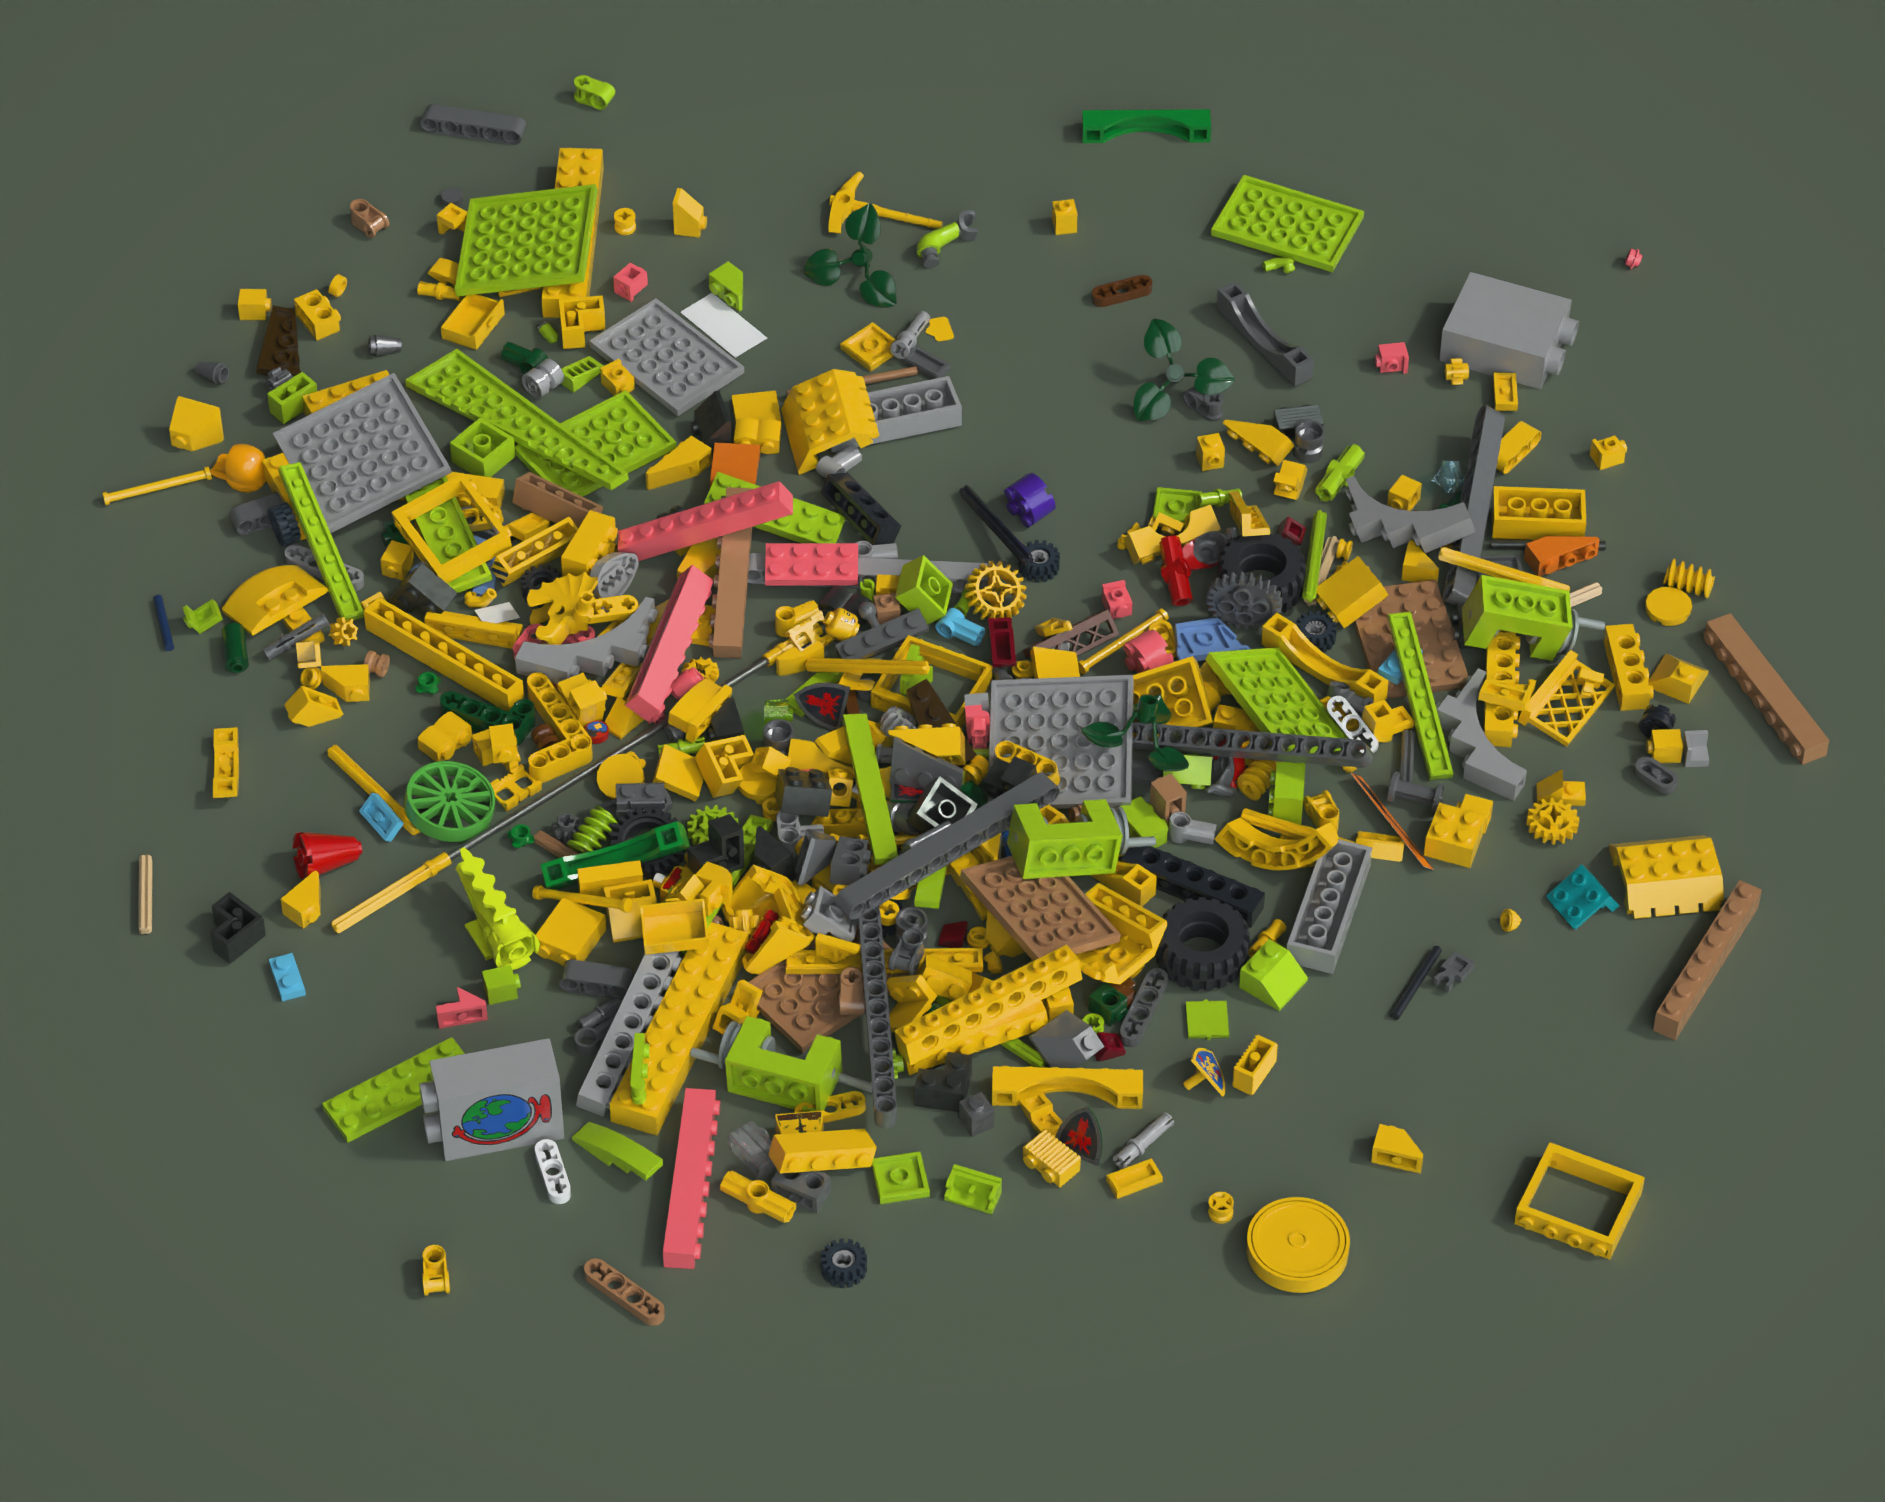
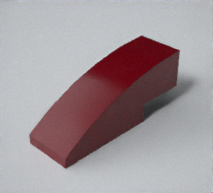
[988,617,1016,667]

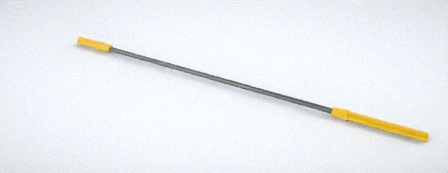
[331,623,823,933]

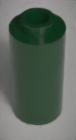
[221,623,249,673]

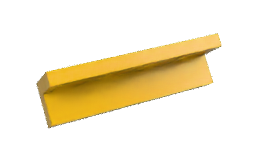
[1229,491,1270,536]
[424,611,523,649]

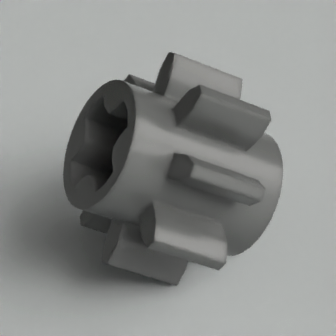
[266,367,293,391]
[552,813,582,843]

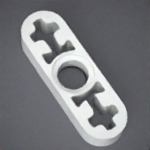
[1327,696,1379,753]
[535,1139,571,1204]

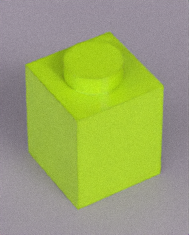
[482,965,521,1005]

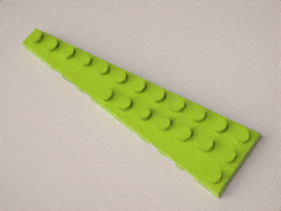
[405,349,629,490]

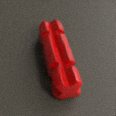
[745,909,779,954]

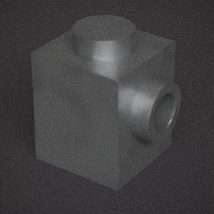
[959,1092,994,1137]

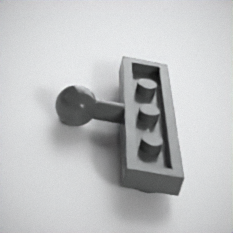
[835,601,929,659]

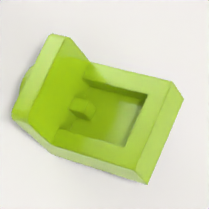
[182,599,223,634]

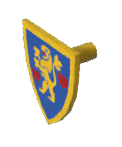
[1183,1048,1225,1097]

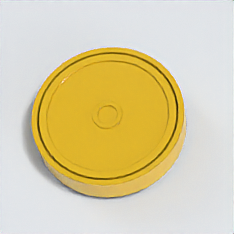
[1246,1197,1350,1293]

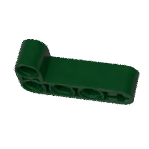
[440,691,536,746]

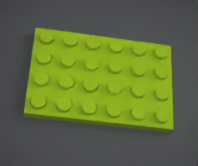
[1211,175,1364,272]
[515,390,677,497]
[1205,647,1349,754]

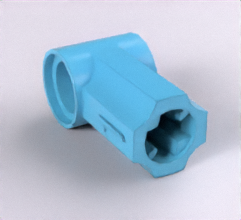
[935,608,985,646]

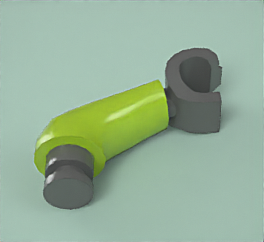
[917,210,978,268]

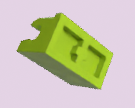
[944,1164,1002,1214]

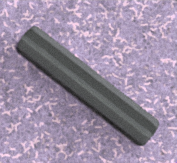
[1400,729,1415,783]

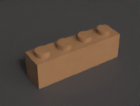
[512,472,603,528]

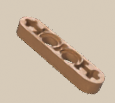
[584,1258,665,1326]

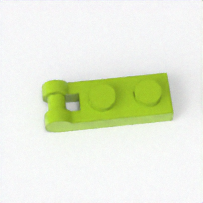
[630,1033,650,1105]

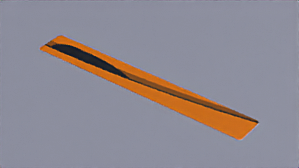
[1351,773,1434,870]

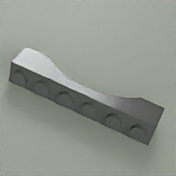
[1217,281,1314,387]

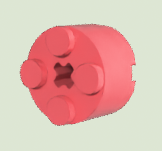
[1123,629,1174,673]

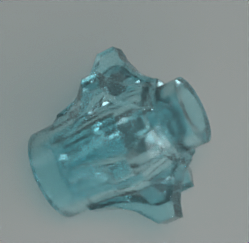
[1432,460,1465,493]

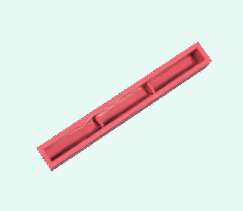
[618,481,793,561]
[625,565,714,721]
[663,1088,721,1269]

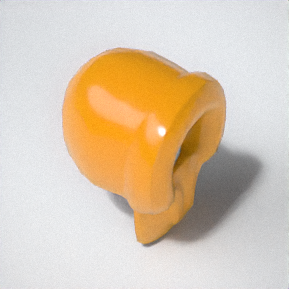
[210,444,266,493]

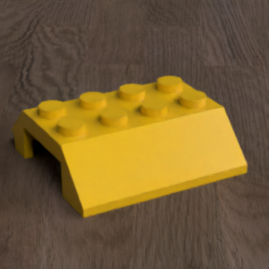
[781,369,879,475]
[1609,835,1724,919]
[1075,883,1167,984]

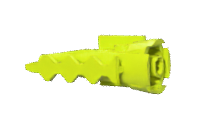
[455,847,540,970]

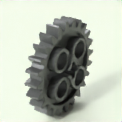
[1206,571,1283,630]

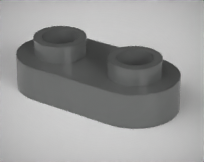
[1634,757,1678,794]

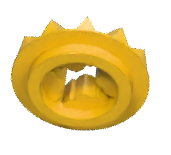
[682,656,719,683]

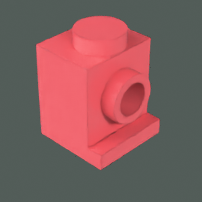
[613,262,648,302]
[1374,342,1409,374]
[1101,580,1133,619]

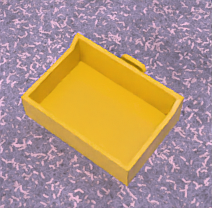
[441,294,505,350]
[577,860,643,905]
[640,898,709,955]

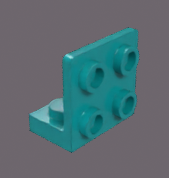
[1546,864,1620,929]

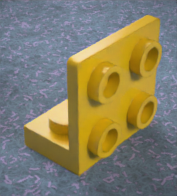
[886,974,937,1033]

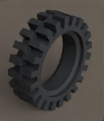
[610,807,685,882]

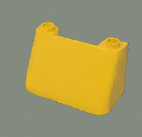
[721,865,815,974]

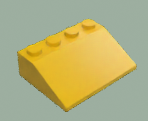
[1133,656,1213,741]

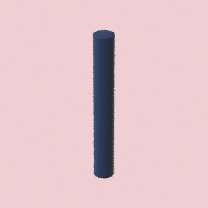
[153,595,174,651]

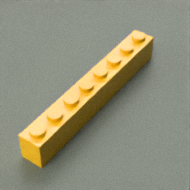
[364,597,524,712]

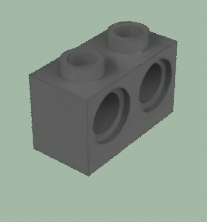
[830,836,872,886]
[771,1170,831,1213]

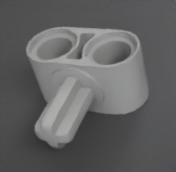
[777,811,824,858]

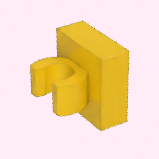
[1575,668,1604,697]

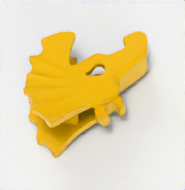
[527,571,598,645]

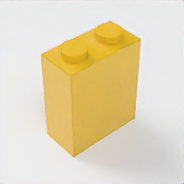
[1316,556,1389,629]
[536,897,606,967]

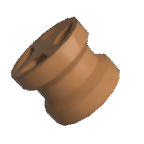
[364,650,390,677]

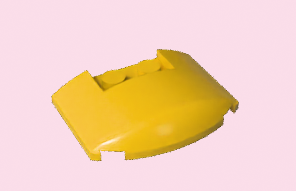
[221,565,329,636]

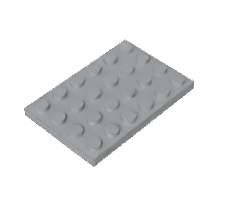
[589,298,745,416]

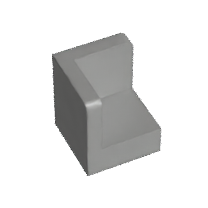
[1682,730,1709,767]

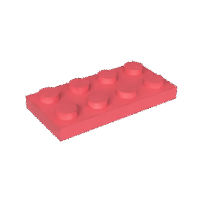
[765,543,858,586]

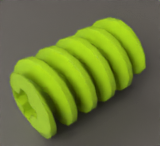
[567,805,618,854]

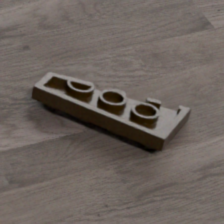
[256,305,301,377]
[906,678,977,768]

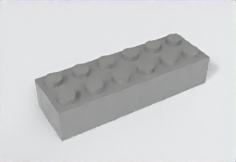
[830,376,962,452]
[1287,839,1372,974]

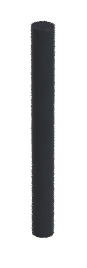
[1390,946,1442,1020]

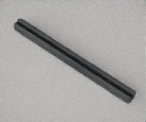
[959,485,1034,566]

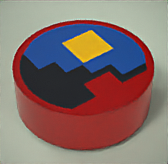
[585,721,609,744]

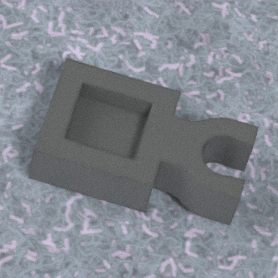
[1433,951,1475,993]

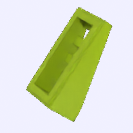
[561,356,604,393]

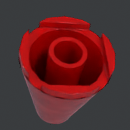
[292,832,362,880]

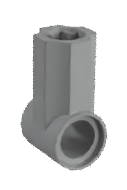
[816,444,862,478]
[856,541,898,559]
[1167,812,1217,845]

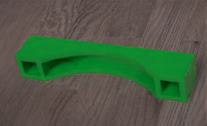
[1082,109,1211,143]
[540,821,690,890]

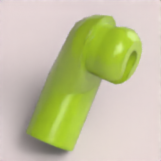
[1262,258,1295,273]

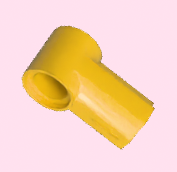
[775,600,819,637]

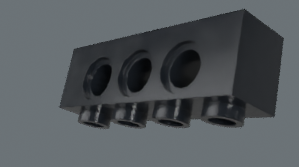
[820,472,901,545]

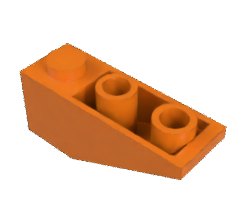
[1524,536,1600,576]

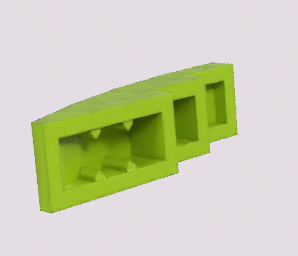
[572,1122,663,1181]

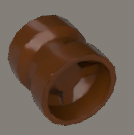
[531,724,560,751]

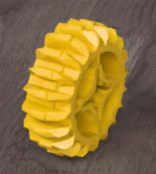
[964,561,1027,620]

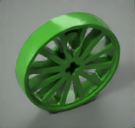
[403,761,495,842]

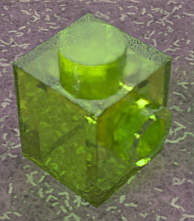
[764,700,793,726]

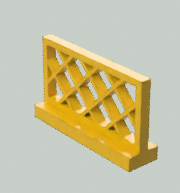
[1518,650,1615,747]

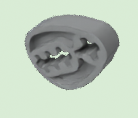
[590,552,639,599]

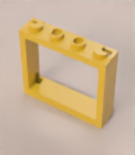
[392,473,512,583]
[871,635,993,729]
[1514,1142,1645,1260]

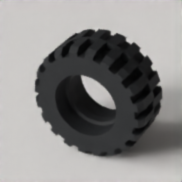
[1217,533,1306,613]
[1155,897,1250,991]

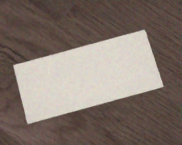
[680,293,767,358]

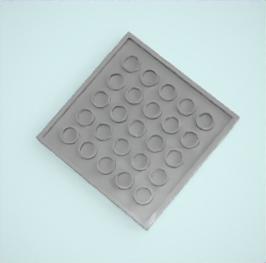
[273,373,452,533]
[988,675,1134,809]

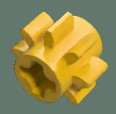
[1444,358,1469,385]
[328,617,358,646]
[729,909,760,934]

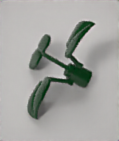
[804,203,897,307]
[1134,319,1235,422]
[1081,694,1189,772]

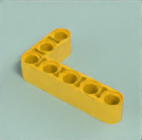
[527,672,593,783]

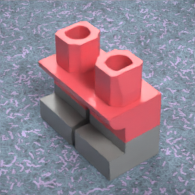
[964,693,990,749]

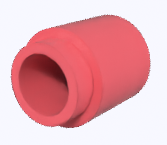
[671,667,704,701]

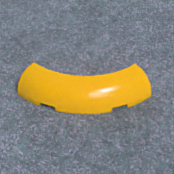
[1214,817,1338,870]

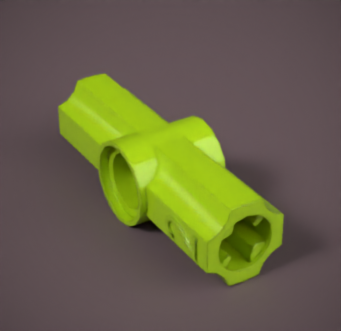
[1315,444,1365,502]

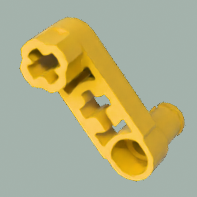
[572,591,638,624]

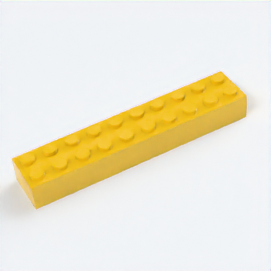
[542,148,604,318]
[610,922,749,1136]

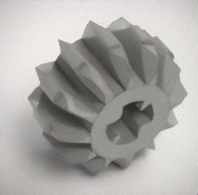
[879,706,918,741]

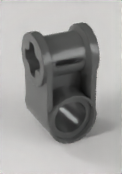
[1183,386,1224,421]
[889,928,925,975]

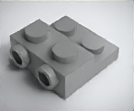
[800,886,858,942]

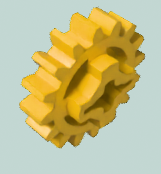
[1526,798,1579,845]

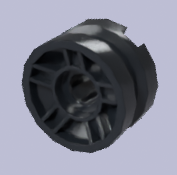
[1639,704,1676,738]

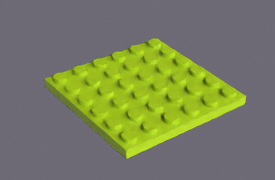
[455,184,598,296]

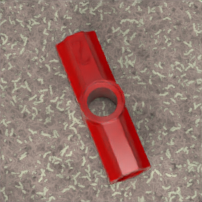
[1159,535,1193,607]

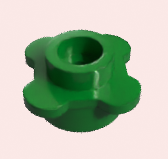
[415,672,441,694]
[507,824,535,848]

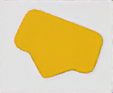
[925,317,954,341]

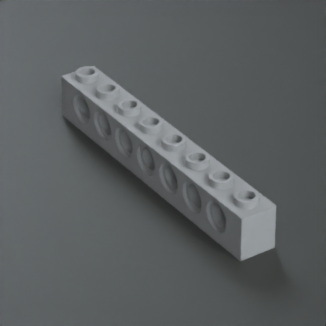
[576,951,682,1117]

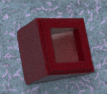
[1277,516,1307,546]
[938,921,968,948]
[1094,1032,1126,1061]

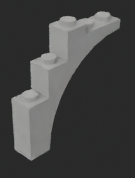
[1345,476,1476,553]
[515,597,658,684]
[1436,668,1527,801]

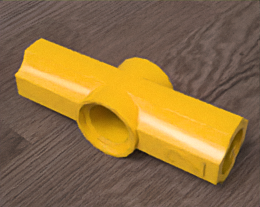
[720,1171,796,1223]

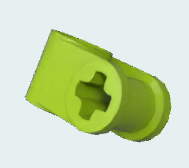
[574,75,616,110]

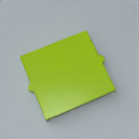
[1186,999,1229,1040]

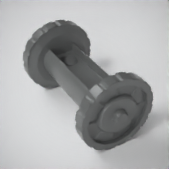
[1387,771,1445,813]

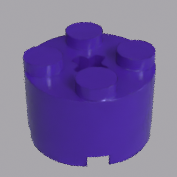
[1004,473,1056,528]

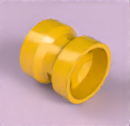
[962,755,989,786]

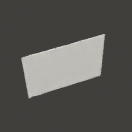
[474,602,520,623]

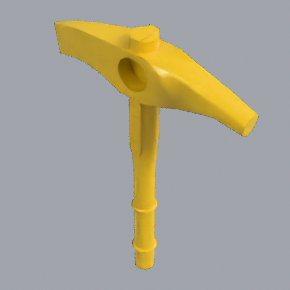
[829,172,943,234]

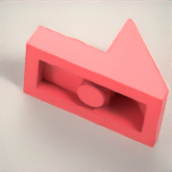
[436,987,488,1029]

